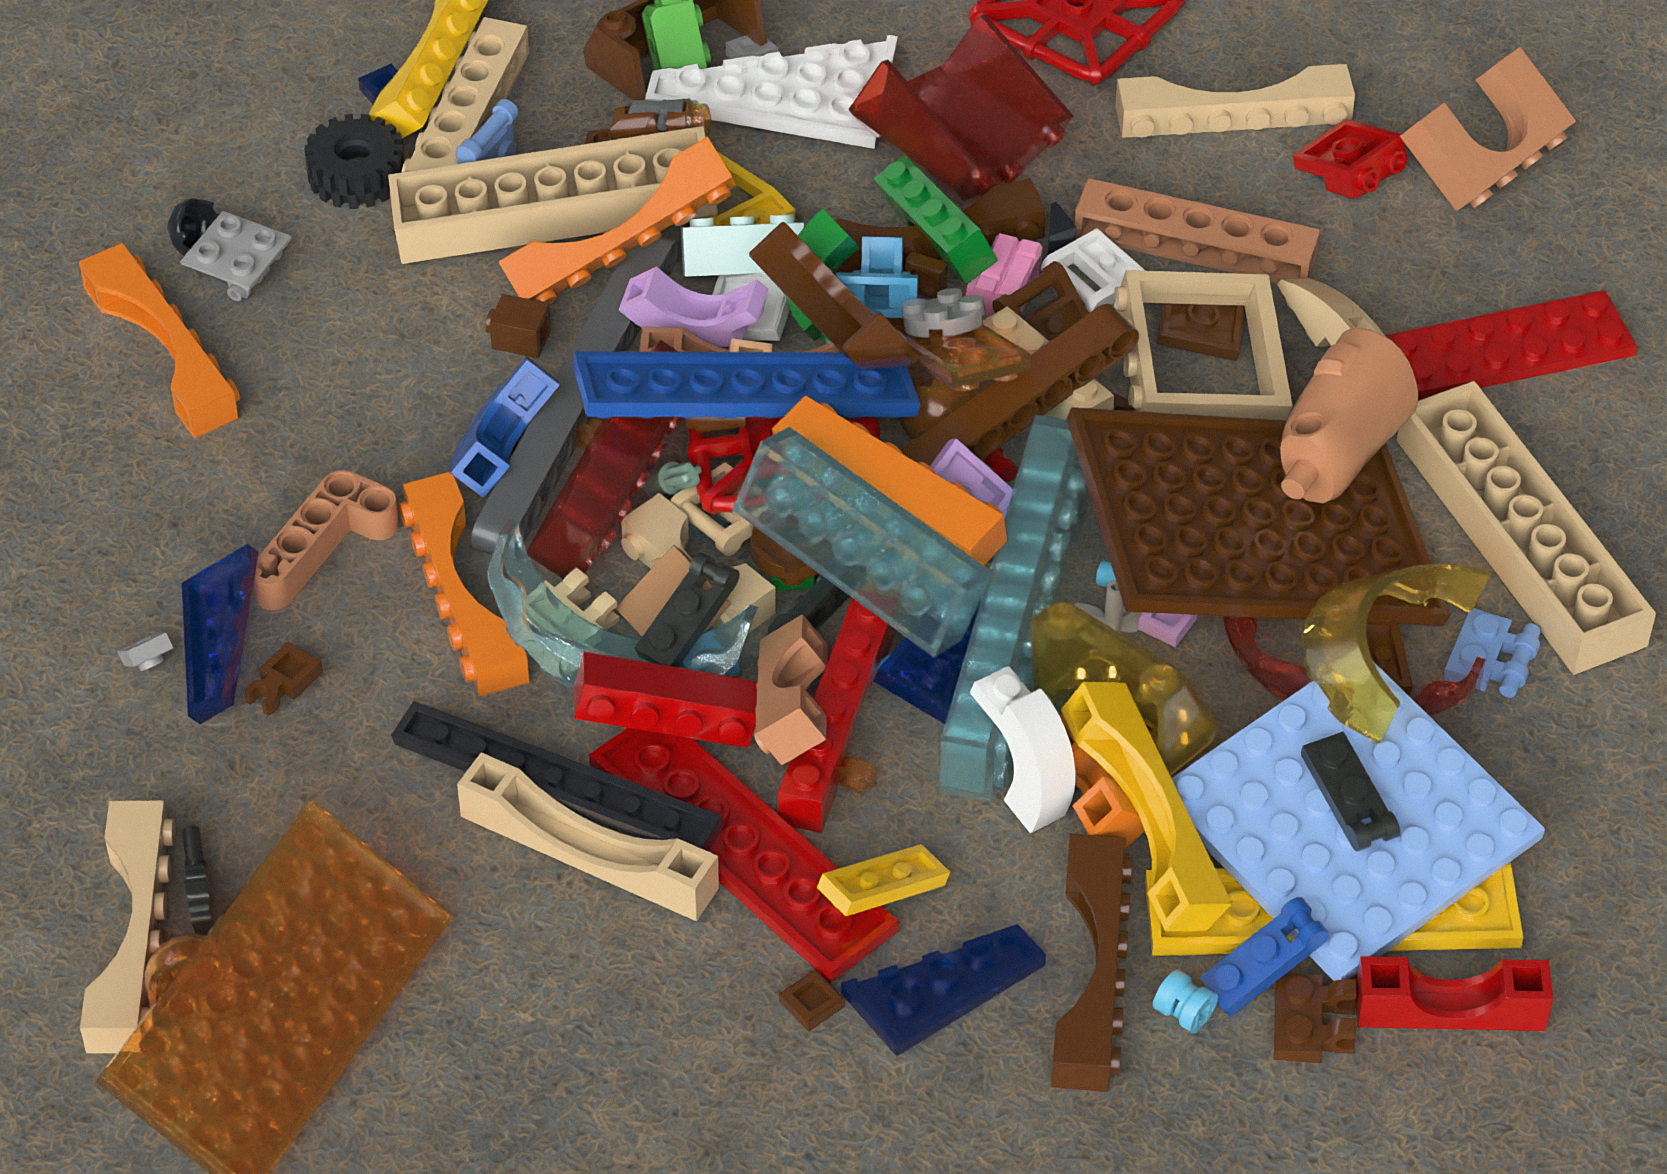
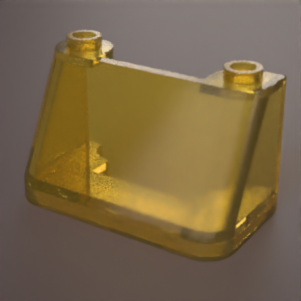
[1030,602,1217,776]

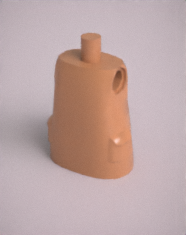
[1280,328,1418,503]

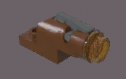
[585,98,711,144]

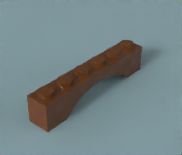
[804,178,1046,275]
[1051,833,1133,1092]

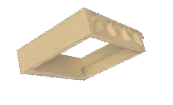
[1114,270,1293,421]

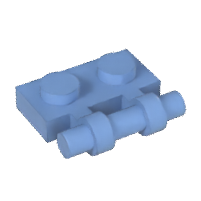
[1443,607,1541,698]

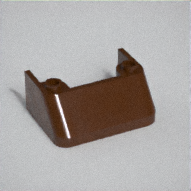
[583,0,767,100]

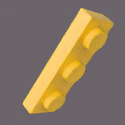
[817,844,950,916]

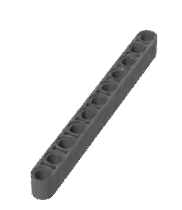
[471,236,679,560]

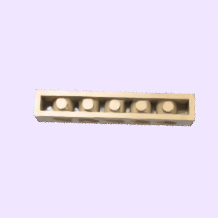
[402,17,529,173]

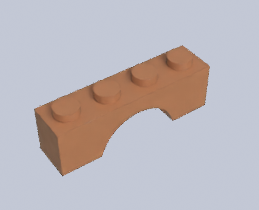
[754,614,828,765]

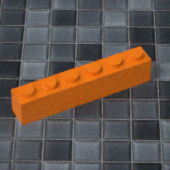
[772,395,1008,576]

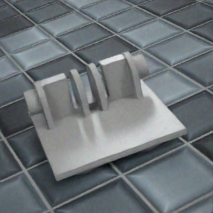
[180,211,292,301]

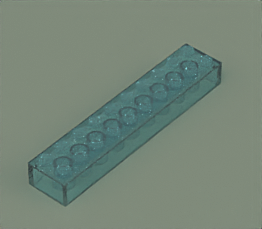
[939,414,1087,803]

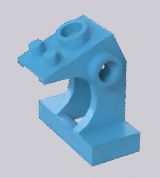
[835,236,919,318]

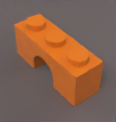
[1060,714,1145,849]

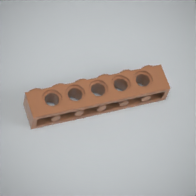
[1074,178,1321,283]

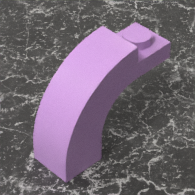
[619,267,768,347]

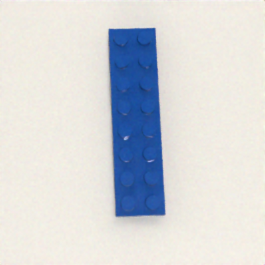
[572,351,920,418]

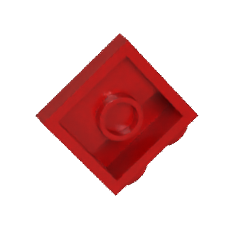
[1292,119,1408,199]

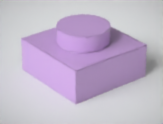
[1138,612,1197,647]

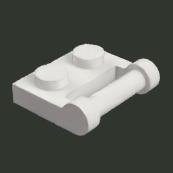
[1041,228,1145,313]

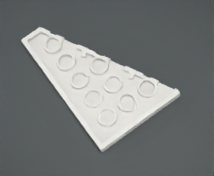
[645,35,898,149]

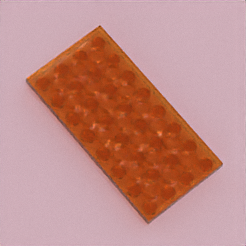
[95,799,453,1174]

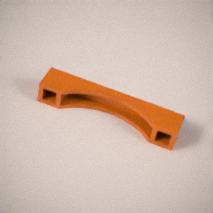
[499,136,736,305]
[79,243,240,438]
[398,472,529,696]

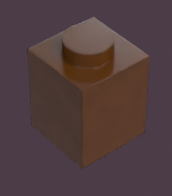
[486,294,551,359]

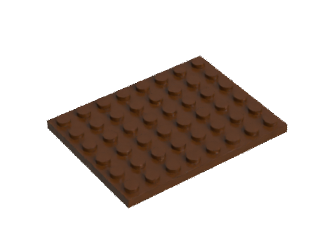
[1066,407,1451,626]

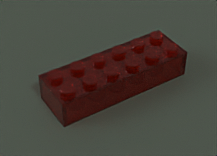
[525,339,682,580]

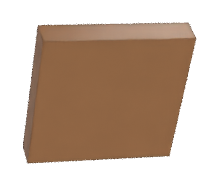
[616,545,732,640]

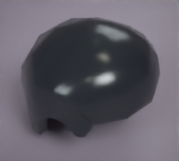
[167,198,219,256]

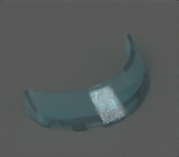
[487,519,758,690]

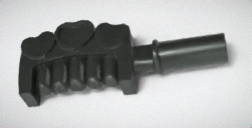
[182,825,214,943]

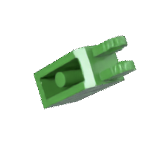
[641,0,711,70]

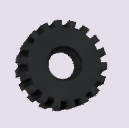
[304,114,405,209]

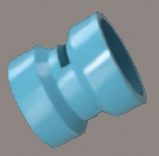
[1153,969,1218,1034]

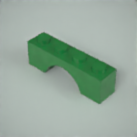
[873,155,998,285]

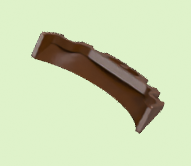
[749,222,920,370]

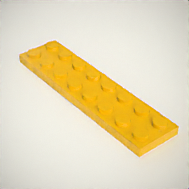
[1145,863,1524,956]

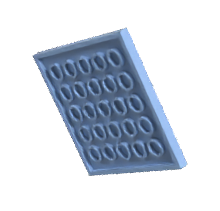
[1172,649,1545,981]

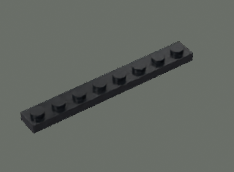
[391,701,724,851]

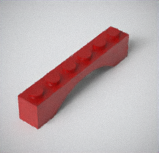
[778,592,896,834]

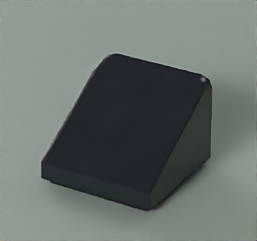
[1047,202,1076,256]

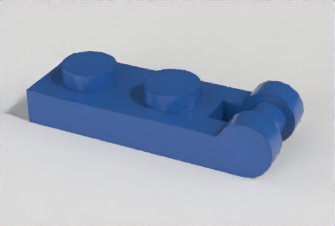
[1200,897,1329,1016]

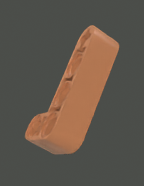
[251,470,399,610]

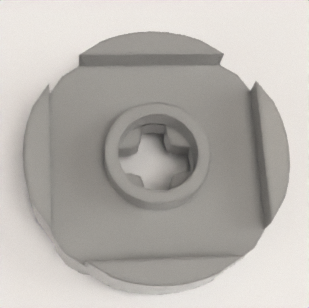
[902,288,986,337]

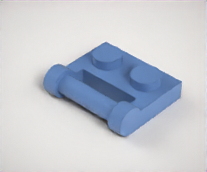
[456,99,519,164]

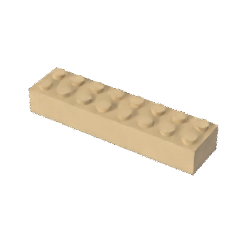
[388,126,718,264]
[1396,381,1656,675]

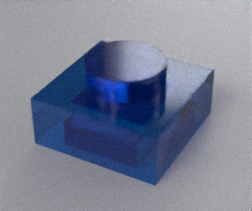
[358,63,398,105]

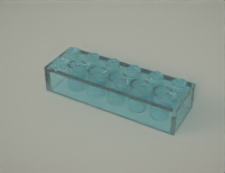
[732,427,993,657]

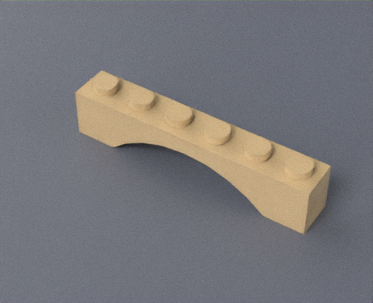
[1115,64,1355,138]
[457,752,719,921]
[80,800,176,1053]

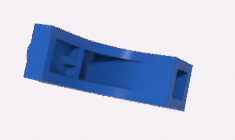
[450,356,560,498]

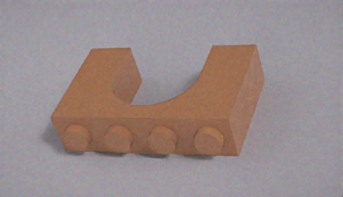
[1400,47,1576,211]

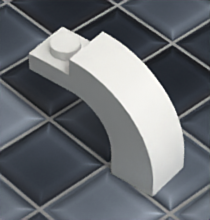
[970,666,1075,833]

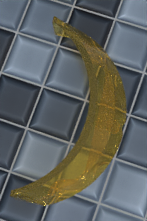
[1301,564,1491,743]

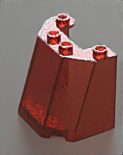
[848,14,1074,202]

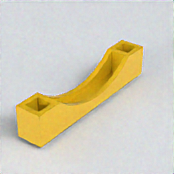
[368,0,488,139]
[1061,682,1232,931]

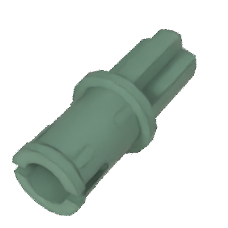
[642,461,702,497]

